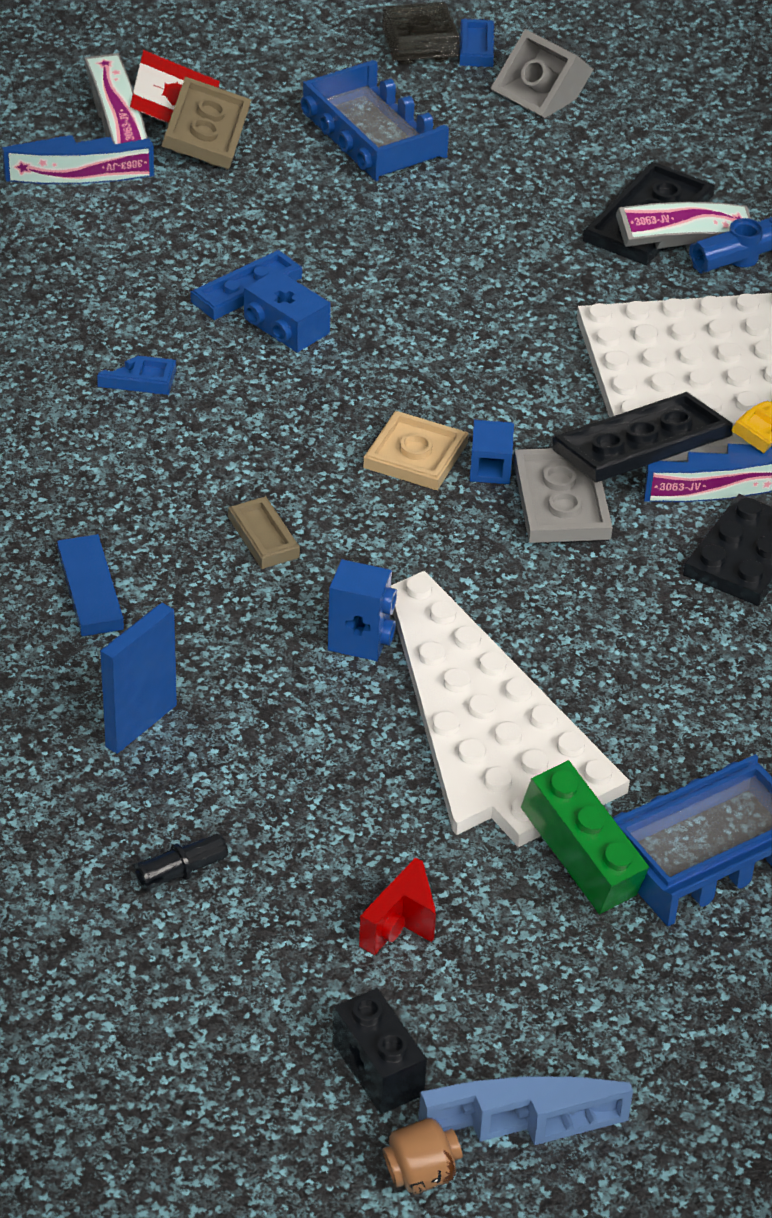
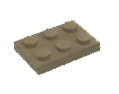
[161,77,251,169]

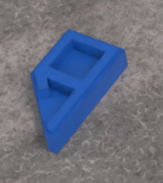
[97,356,176,395]

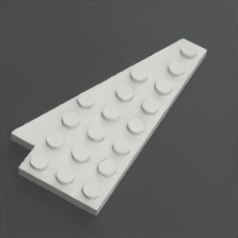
[391,571,630,847]

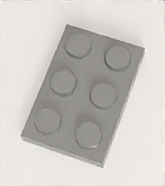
[513,448,612,543]

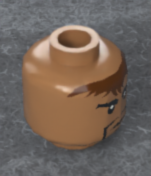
[382,1118,463,1195]

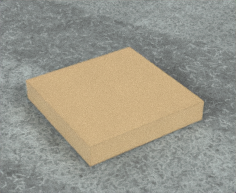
[363,411,468,491]

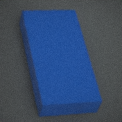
[459,19,494,67]

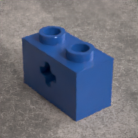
[244,269,331,353]
[328,559,397,661]

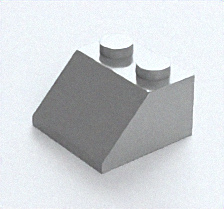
[490,29,594,118]

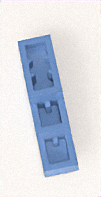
[418,1076,633,1145]

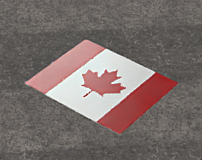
[130,50,220,123]

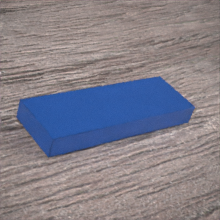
[191,250,302,320]
[57,534,124,637]

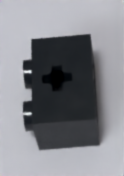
[332,988,427,1115]

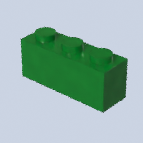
[521,760,649,915]

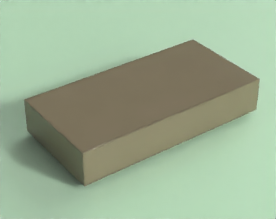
[228,496,300,569]

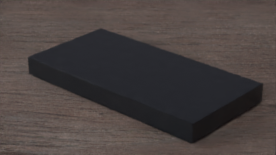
[582,162,715,266]
[552,392,733,483]

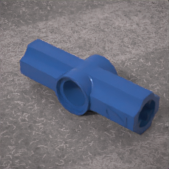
[689,217,772,274]

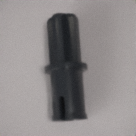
[134,834,228,891]

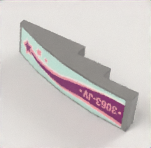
[84,53,148,144]
[616,202,751,251]

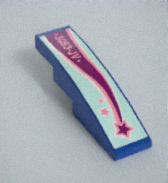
[2,135,154,184]
[644,443,772,502]

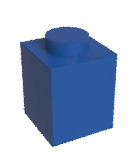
[470,420,514,484]

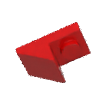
[359,857,436,955]

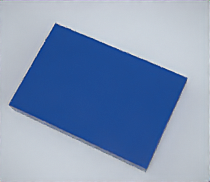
[100,602,177,754]

